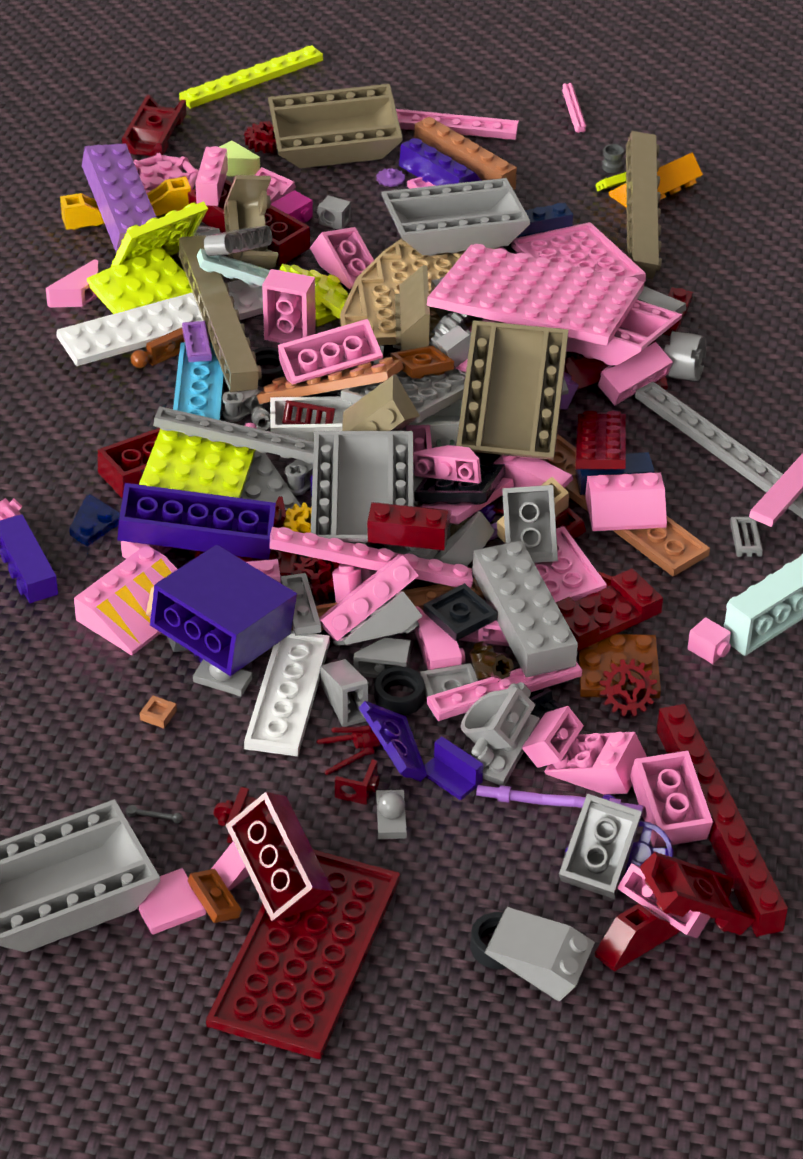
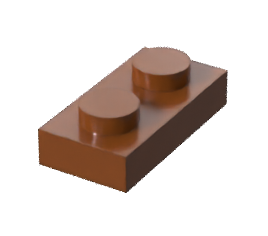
[187,869,242,923]

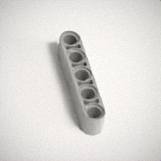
[204,225,272,256]

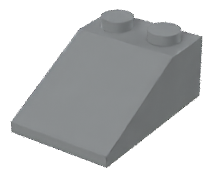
[502,485,558,563]
[332,591,422,646]
[559,794,642,899]
[485,907,595,1001]

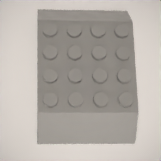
[381,178,530,256]
[311,431,413,542]
[0,799,160,952]

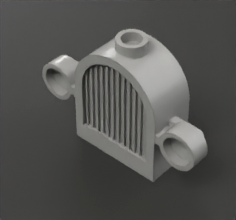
[461,682,535,768]

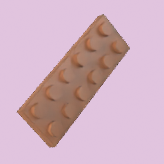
[257,357,404,404]

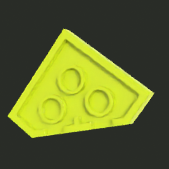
[279,264,348,319]

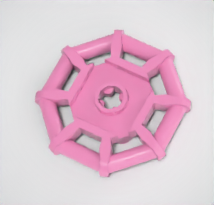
[133,153,199,193]

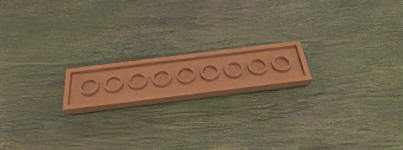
[542,434,710,577]

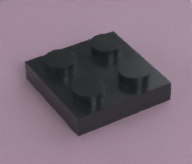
[423,583,497,641]

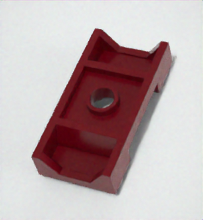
[122,95,187,157]
[556,568,663,651]
[640,852,756,935]

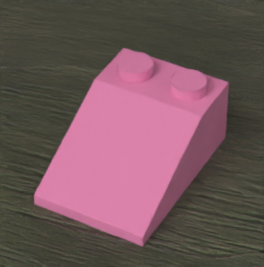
[310,227,374,289]

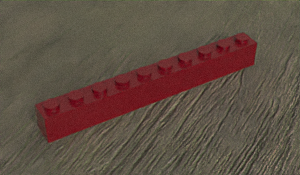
[656,704,788,937]

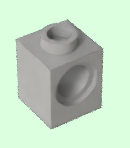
[317,196,351,230]

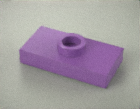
[182,321,212,362]

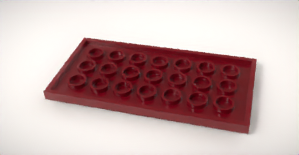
[206,849,400,1060]

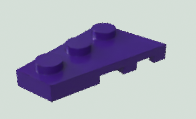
[359,701,428,782]

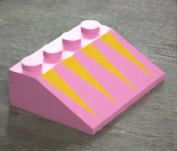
[74,545,178,655]

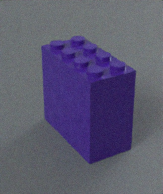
[150,545,297,676]

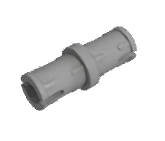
[251,406,270,430]

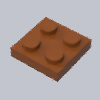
[391,345,454,379]

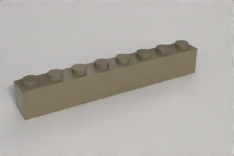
[626,131,662,279]

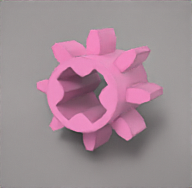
[0,498,22,520]

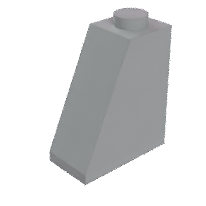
[320,659,368,727]

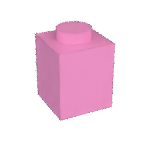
[688,617,731,664]

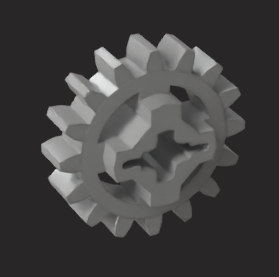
[429,312,471,350]

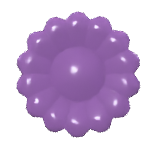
[376,168,405,187]

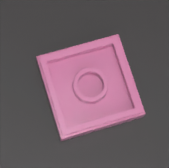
[138,868,206,935]

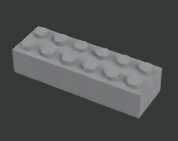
[472,540,578,677]

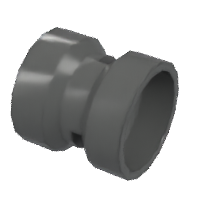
[602,144,624,173]

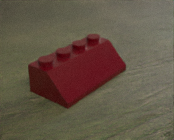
[226,792,333,922]

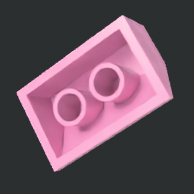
[585,473,667,531]

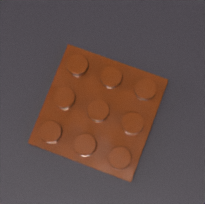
[578,634,661,698]

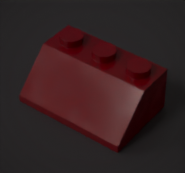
[367,502,452,551]

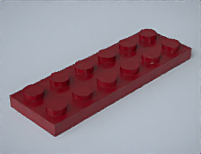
[576,411,626,469]

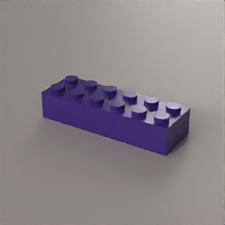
[117,483,276,560]

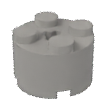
[664,331,706,381]

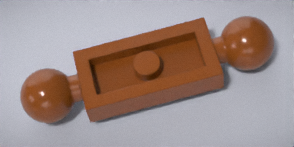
[131,327,185,368]

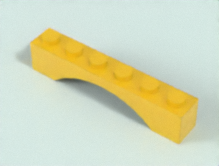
[60,177,191,230]

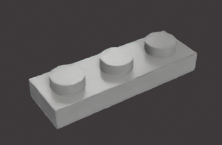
[281,573,321,636]
[483,714,540,786]

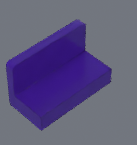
[424,737,483,800]

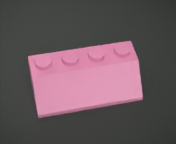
[278,319,383,384]

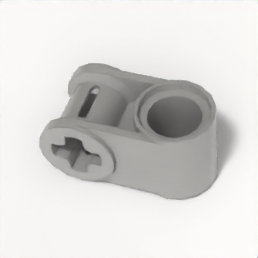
[222,389,263,422]
[285,459,313,496]

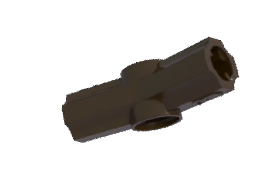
[469,641,514,679]

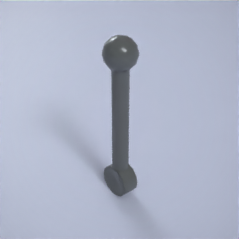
[126,805,183,824]

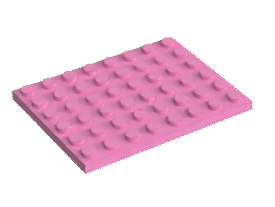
[427,244,644,346]

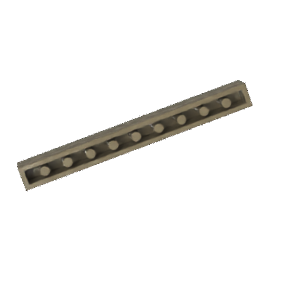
[179,235,262,392]

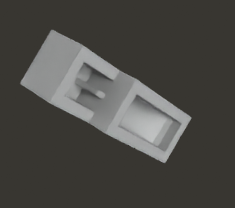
[433,511,495,567]

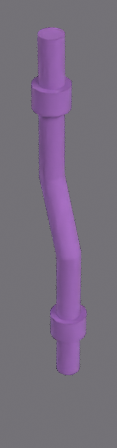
[476,785,643,816]

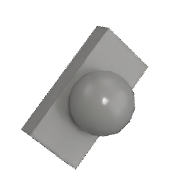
[193,659,252,697]
[376,790,407,839]

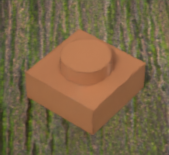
[140,696,177,728]

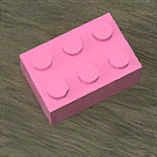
[262,269,316,343]
[630,751,713,848]

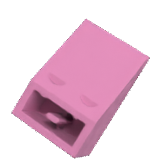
[544,732,647,794]

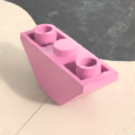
[46,259,99,307]
[413,445,482,483]

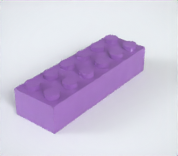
[82,144,156,253]

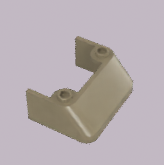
[224,175,278,282]

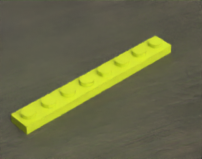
[179,46,323,109]

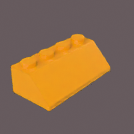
[608,152,703,208]

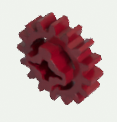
[244,121,278,154]
[291,556,342,601]
[599,659,657,717]

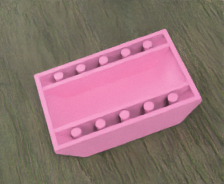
[567,300,682,366]

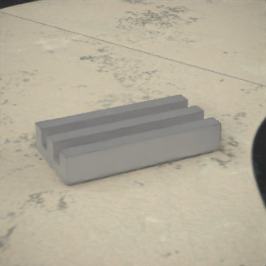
[730,517,763,557]

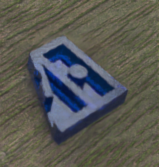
[69,494,120,547]

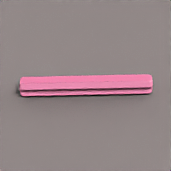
[562,83,586,133]

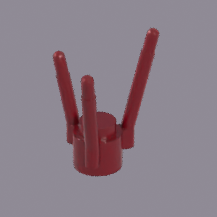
[316,725,380,775]

